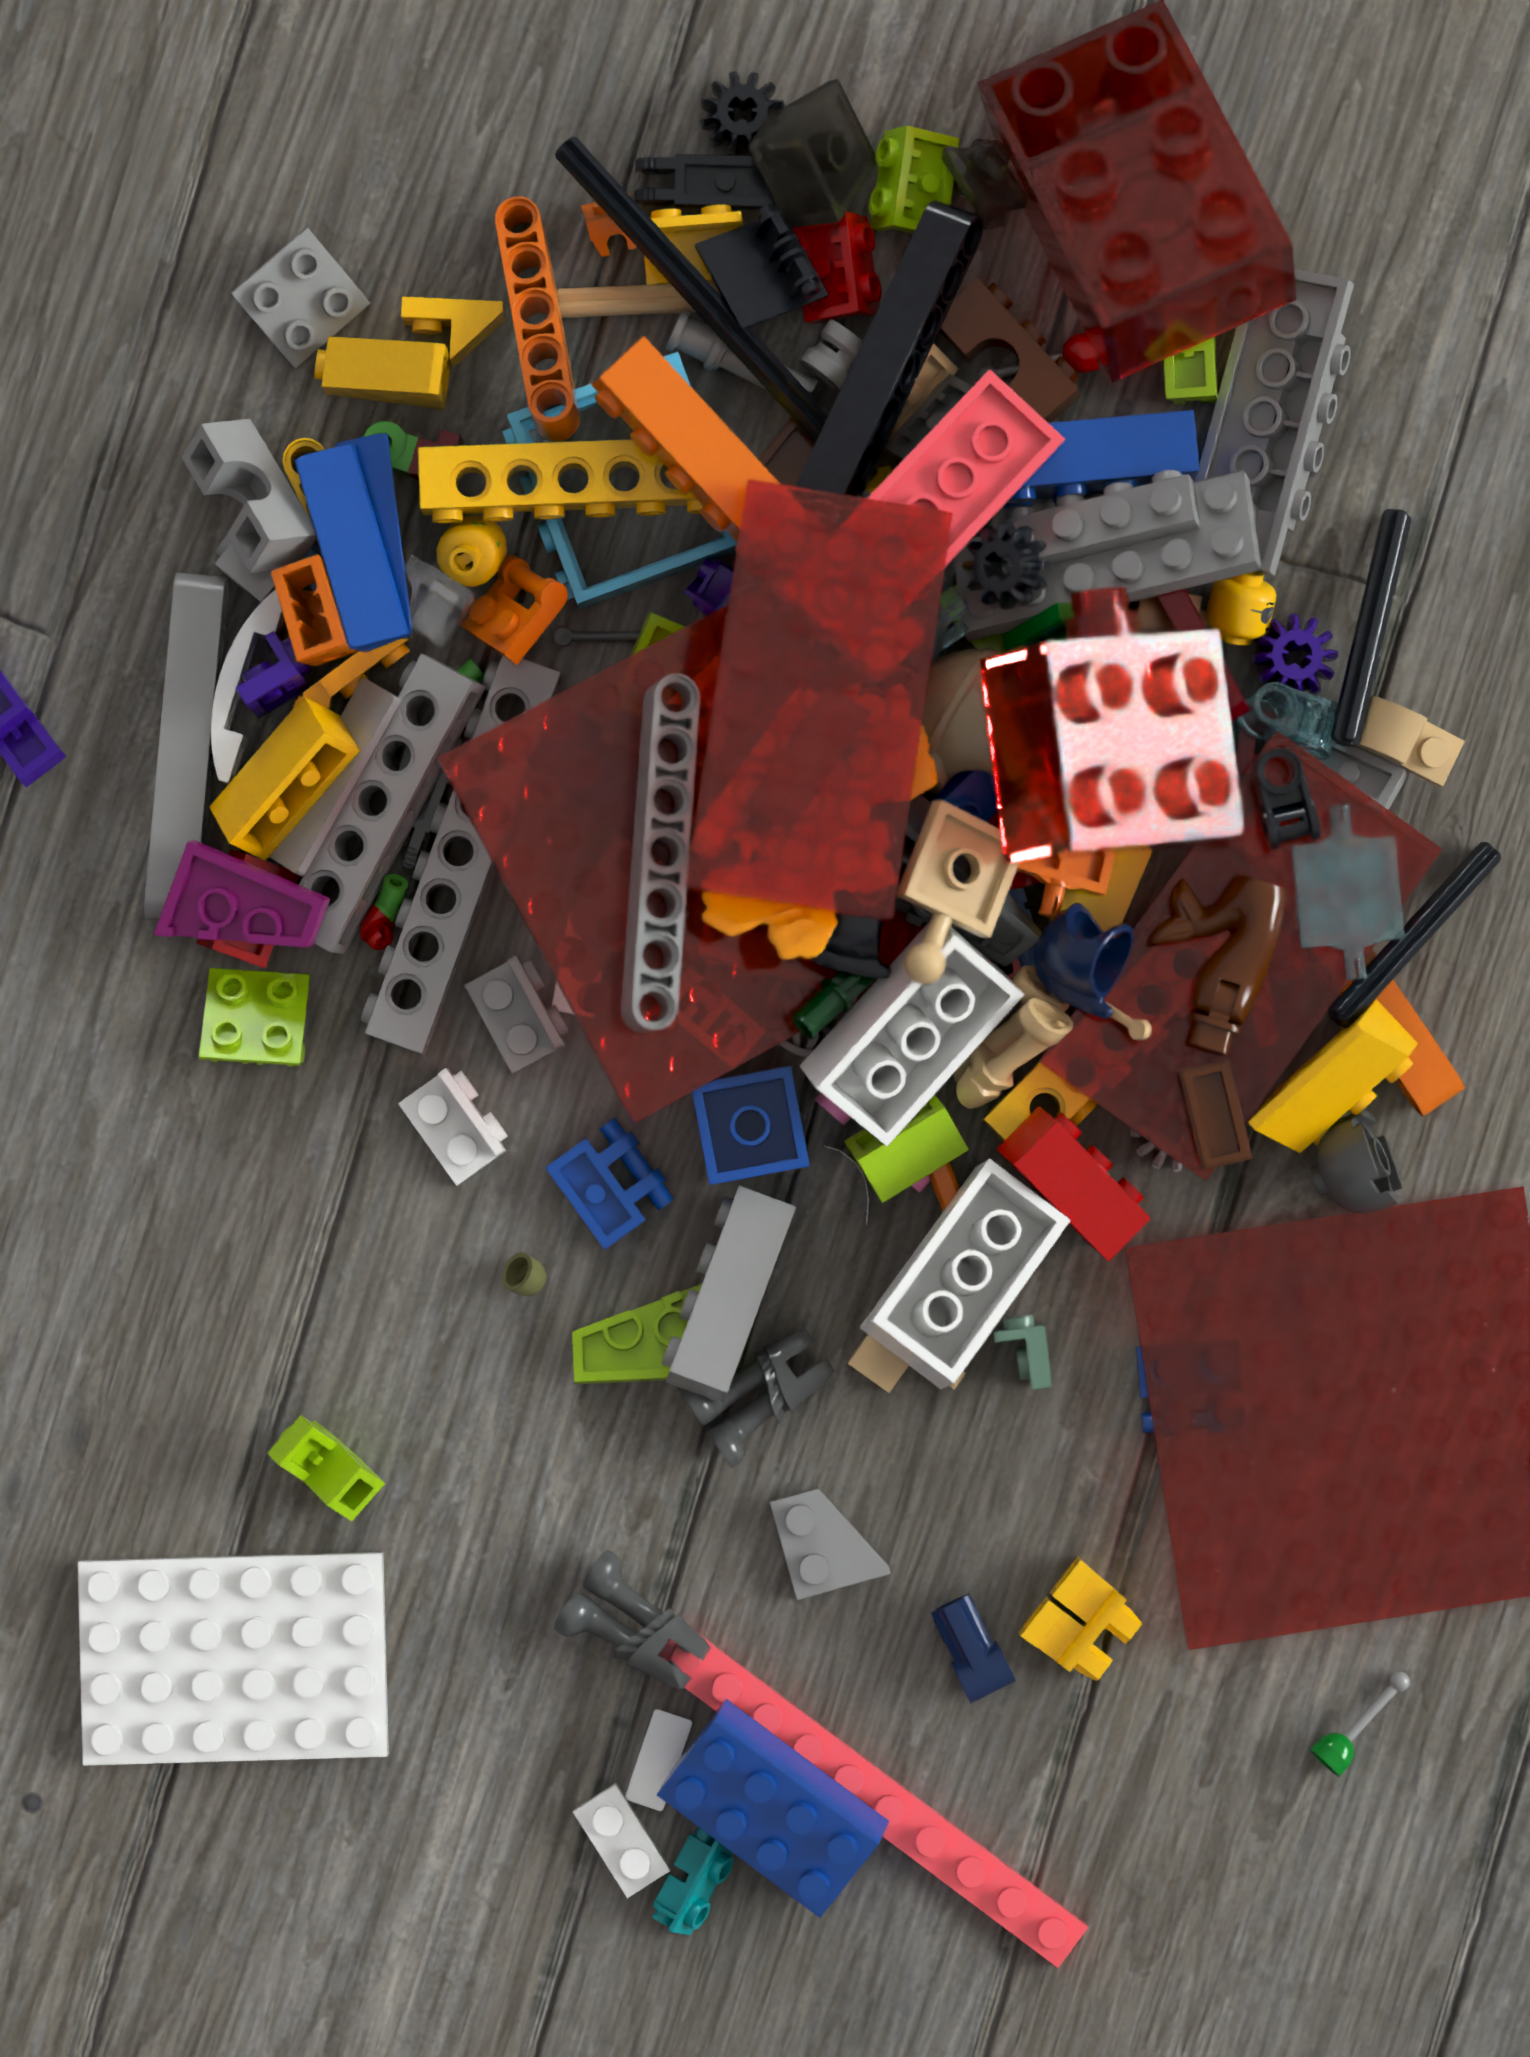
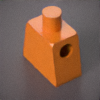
[271,554,358,667]

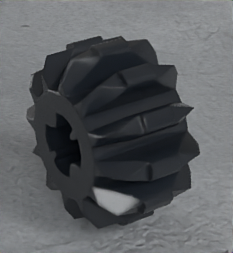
[700,72,785,156]
[961,521,1052,610]

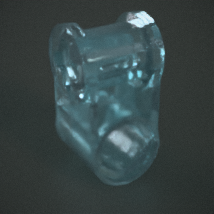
[1239,682,1338,760]

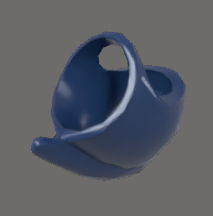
[1034,903,1134,1019]

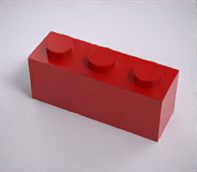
[996,1106,1151,1262]

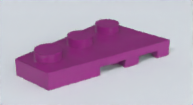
[154,840,330,948]

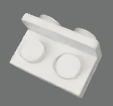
[398,1068,508,1186]

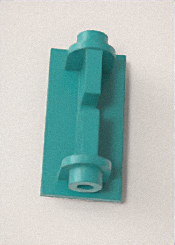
[652,1828,734,1935]

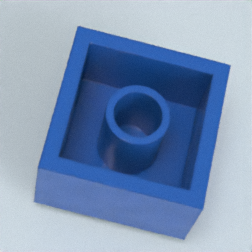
[691,1066,810,1185]

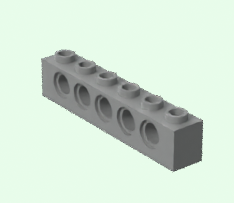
[299,654,486,955]

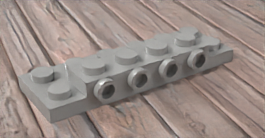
[1194,261,1354,576]
[954,470,1261,641]

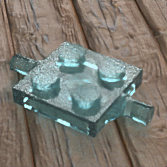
[1290,804,1405,980]

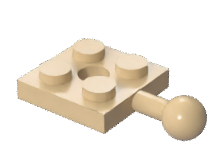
[896,800,1027,984]

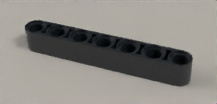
[792,200,984,529]

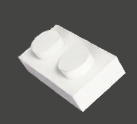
[573,1783,671,1898]

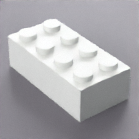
[800,922,1024,1146]
[860,1158,1071,1389]

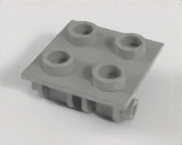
[231,227,371,369]

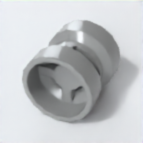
[800,320,863,391]

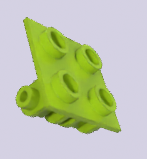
[199,968,310,1067]

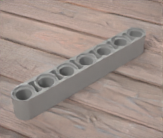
[144,572,229,920]
[621,674,700,1033]

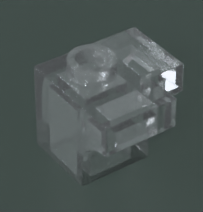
[404,554,477,651]

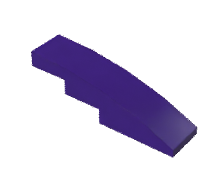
[0,669,66,787]

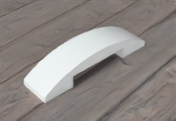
[211,589,285,785]

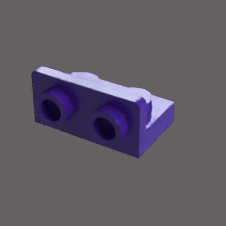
[236,631,311,719]

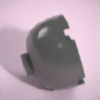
[1311,1109,1403,1214]

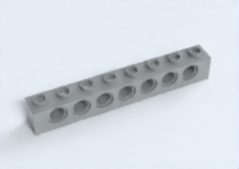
[360,656,563,1055]

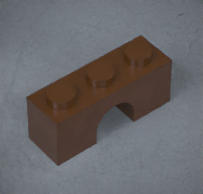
[939,277,1080,423]

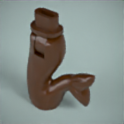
[1150,874,1287,1055]

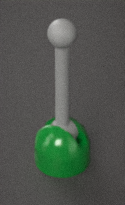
[1309,1672,1410,1777]

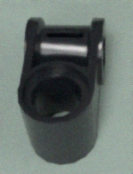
[1251,748,1321,851]

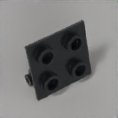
[694,204,829,330]

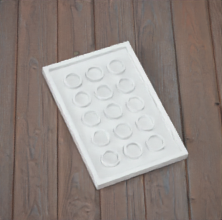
[78,1552,389,1766]

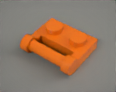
[461,555,568,665]

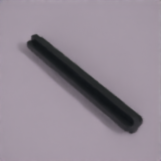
[1331,509,1411,747]
[1327,841,1501,1029]

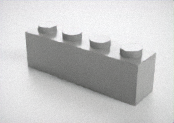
[662,1185,796,1404]

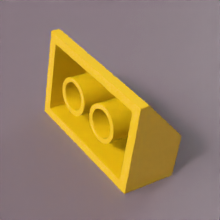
[1248,999,1418,1153]

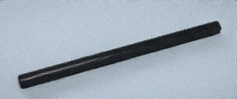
[555,136,878,482]

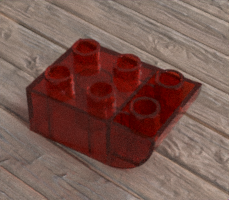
[977,0,1297,383]

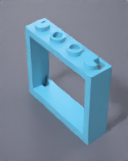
[502,352,739,609]

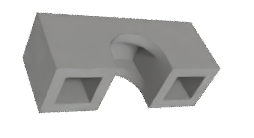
[181,419,317,573]

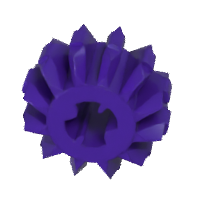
[1251,613,1338,701]

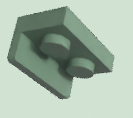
[994,1315,1052,1390]

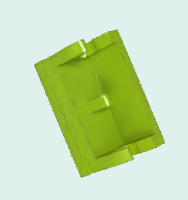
[1160,295,1218,405]
[843,1094,969,1203]

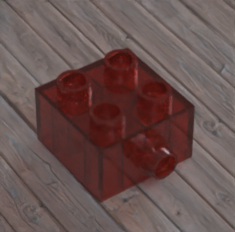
[979,587,1245,864]

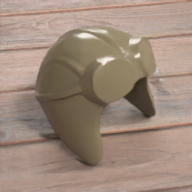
[902,648,1042,795]

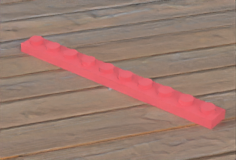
[659,1634,1088,1968]

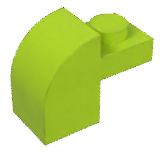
[267,1415,385,1522]

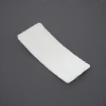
[625,1709,692,1811]

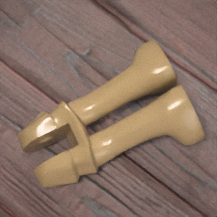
[953,965,1073,1109]

